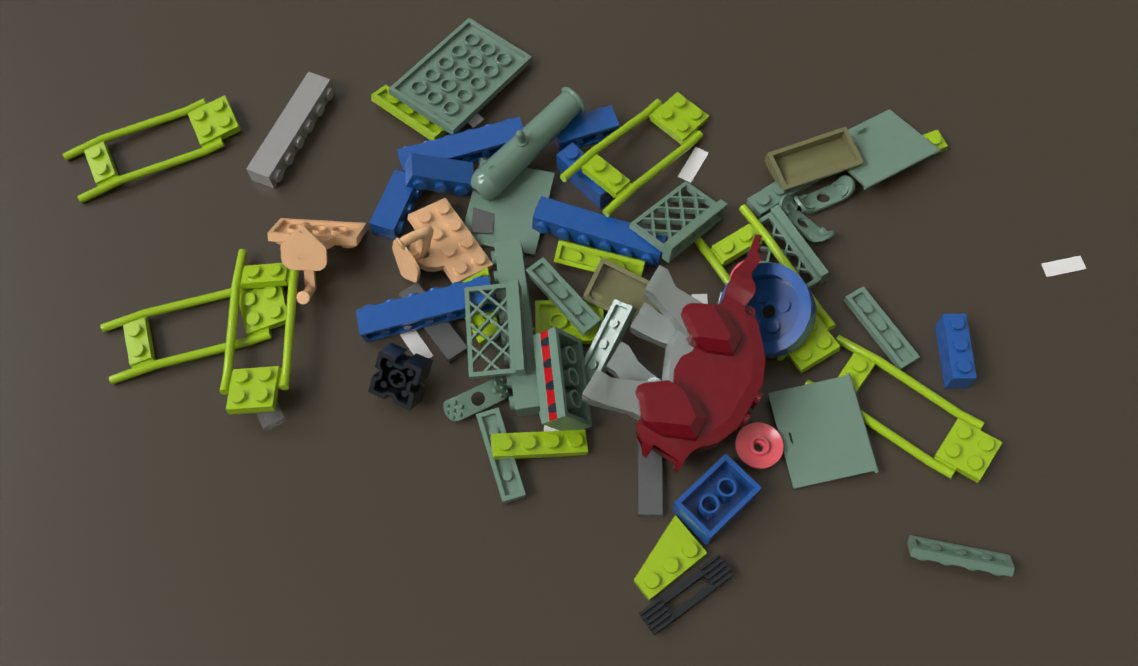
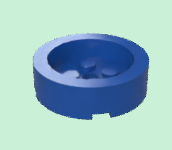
[719,263,816,359]

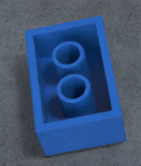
[672,454,762,545]

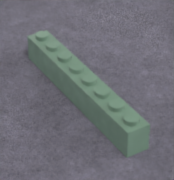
[491,238,540,417]

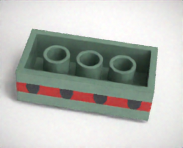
[532,327,592,431]

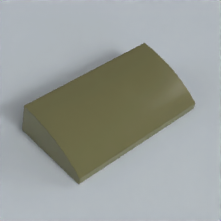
[764,127,864,192]
[582,258,664,323]

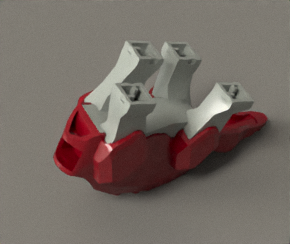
[582,234,766,473]

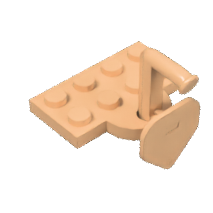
[392,198,493,283]
[267,218,367,305]

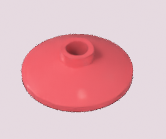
[735,422,784,469]

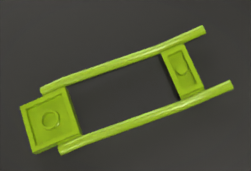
[560,92,709,217]
[63,95,242,203]
[694,204,840,374]
[219,249,300,414]
[100,286,287,385]
[805,335,1003,483]

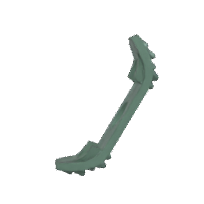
[794,175,855,214]
[779,194,835,243]
[443,376,510,421]

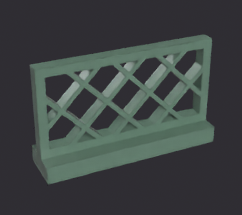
[629,181,727,263]
[745,205,829,288]
[464,279,527,379]

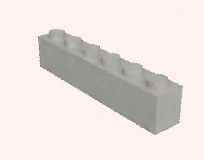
[246,72,334,189]

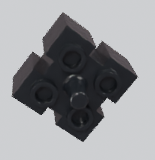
[368,343,433,410]

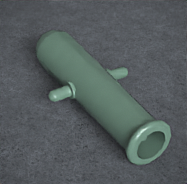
[471,87,586,200]

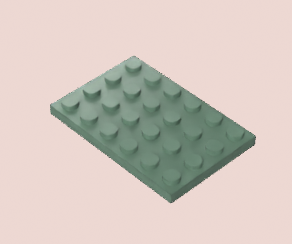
[389,18,532,135]

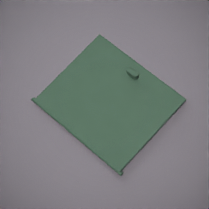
[846,109,941,189]
[464,158,555,256]
[768,373,879,489]

